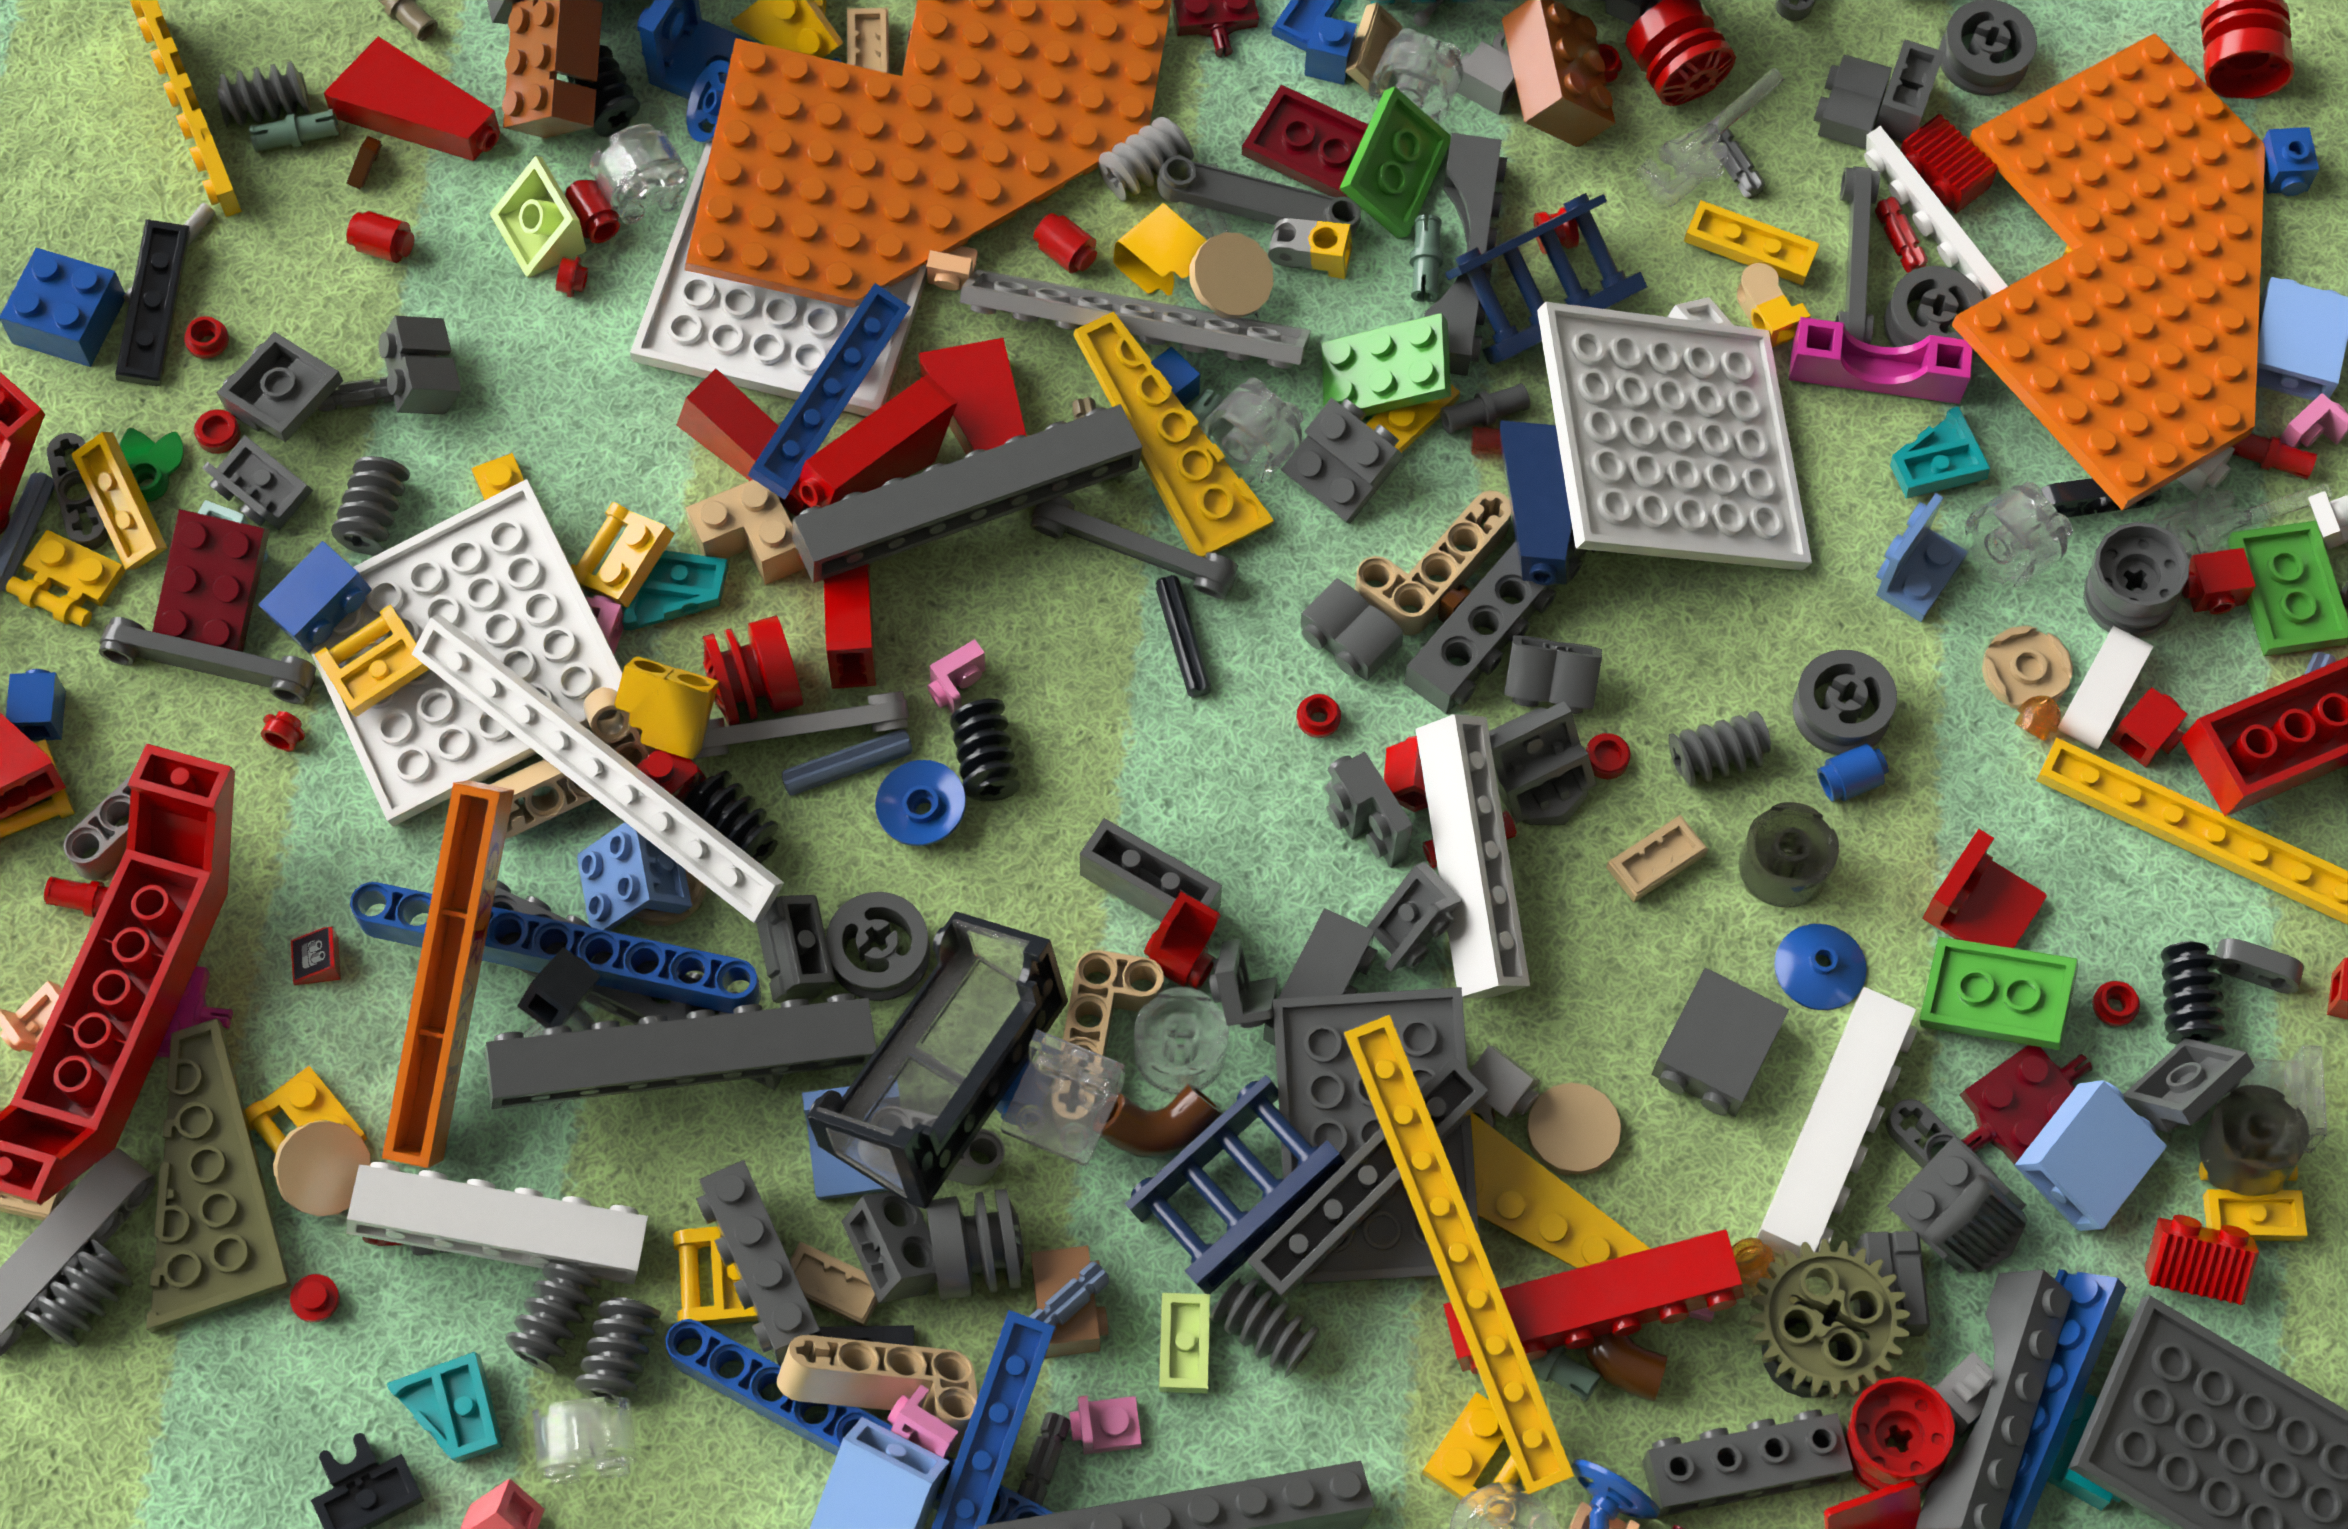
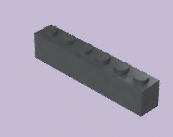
[1247,1056,1488,1300]

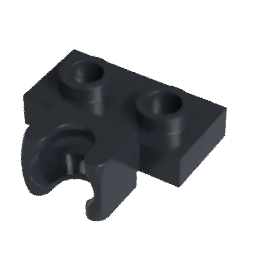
[311,1433,425,1529]

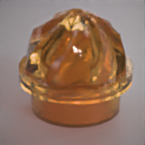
[2014,695,2061,741]
[1732,1237,1775,1288]

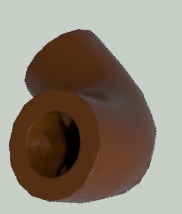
[1092,1083,1223,1157]
[1583,1332,1668,1402]

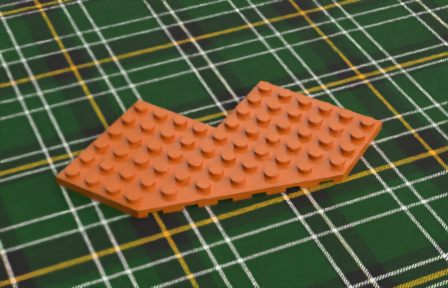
[685,0,1172,308]
[1952,33,2265,511]

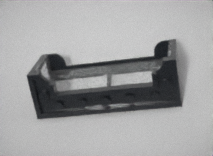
[807,911,1069,1209]

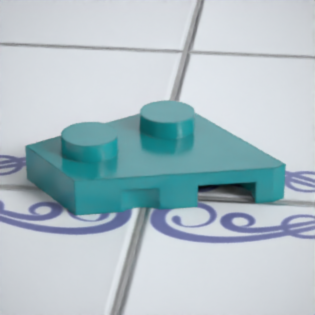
[1890,406,1990,499]
[622,550,729,631]
[387,1352,504,1463]

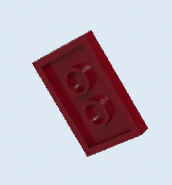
[1241,84,1368,198]
[152,509,270,652]

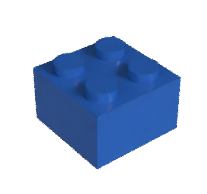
[0,247,125,367]

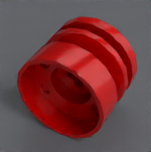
[1625,0,1736,107]
[2200,0,2295,99]
[702,615,803,726]
[1845,1376,1955,1495]

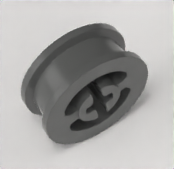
[1939,0,2037,96]
[1884,266,1984,347]
[1792,650,1897,755]
[826,892,930,1001]

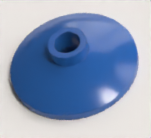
[875,760,966,846]
[1774,924,1867,1010]

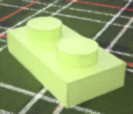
[1159,1293,1210,1394]

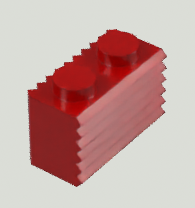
[1900,114,1998,214]
[2145,1215,2259,1306]

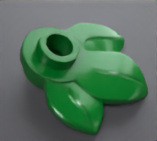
[119,428,184,502]

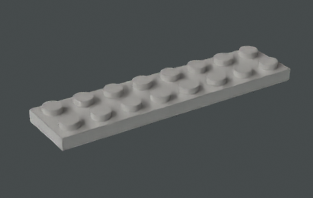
[960,269,1311,368]

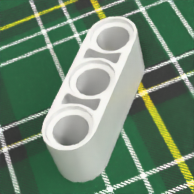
[2057,626,2154,750]

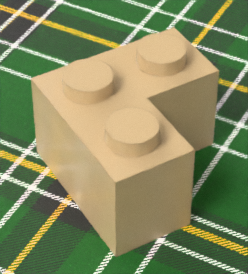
[685,480,806,585]

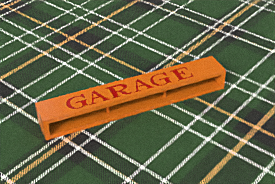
[382,780,514,1168]

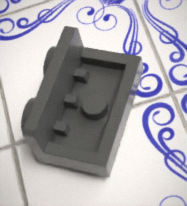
[202,435,313,531]
[1367,861,1462,972]
[1210,939,1279,1028]

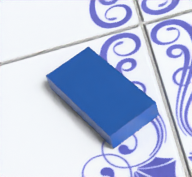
[1272,0,1342,51]

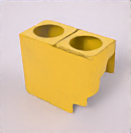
[1113,203,1207,296]
[614,656,719,759]

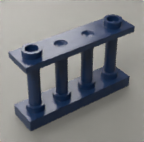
[1445,193,1648,365]
[1124,1075,1346,1294]

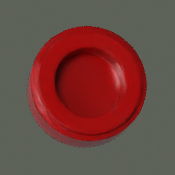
[194,409,241,454]
[1586,733,1631,780]

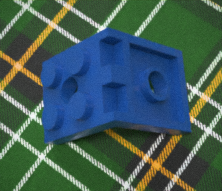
[637,0,758,106]

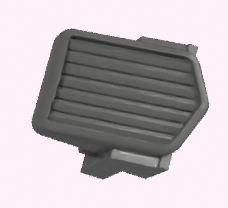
[1489,701,1597,825]
[1887,1137,2027,1273]

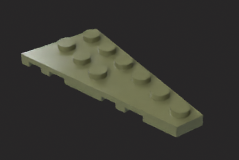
[146,1018,292,1333]

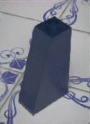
[1500,420,1575,585]

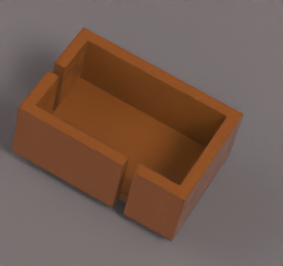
[502,0,603,138]
[1501,0,1616,147]

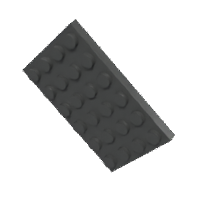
[1273,987,1479,1285]
[2068,1295,2348,1529]

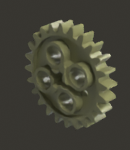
[1749,1239,1910,1399]

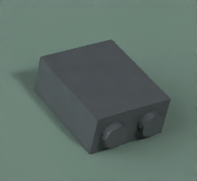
[1651,968,1789,1117]

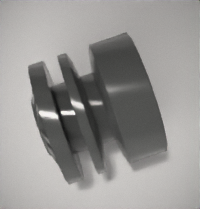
[2083,522,2190,638]
[926,1188,1025,1301]

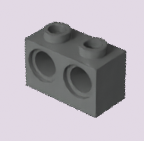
[1873,39,1944,142]
[841,1189,937,1303]

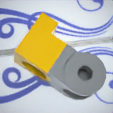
[1268,218,1353,279]

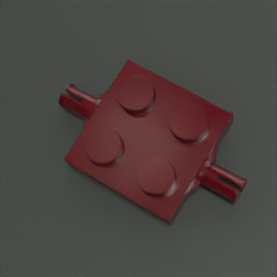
[1171,0,1260,58]
[1959,1045,2093,1165]

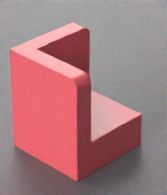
[460,1479,545,1529]

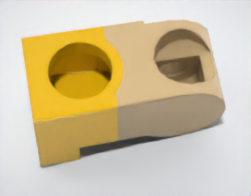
[1737,263,1811,348]

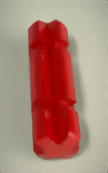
[1875,197,1928,273]

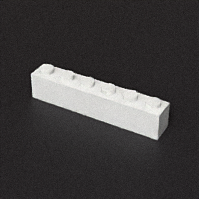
[1416,714,1530,998]
[1754,987,1918,1258]
[346,1162,648,1284]

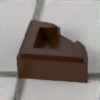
[346,136,382,189]
[1438,584,1472,623]

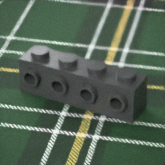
[696,1160,821,1365]
[1642,1410,1853,1518]

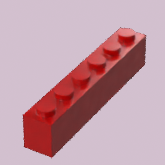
[1443,1229,1745,1374]

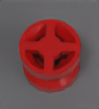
[1533,207,1579,254]

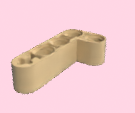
[1355,490,1511,636]
[490,687,649,839]
[1052,950,1164,1135]
[777,1335,978,1453]

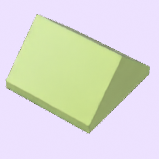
[490,156,587,277]

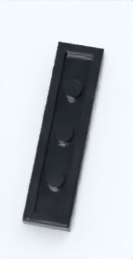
[115,219,190,386]

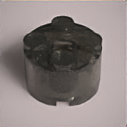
[1739,802,1839,908]
[2199,1085,2309,1196]

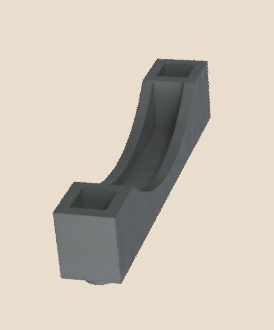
[1424,133,1508,376]
[1915,1269,2072,1529]

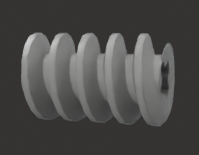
[1098,117,1194,201]

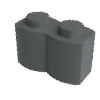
[1814,54,1892,149]
[1301,578,1403,681]
[1504,635,1602,714]

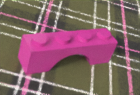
[1788,317,1972,404]

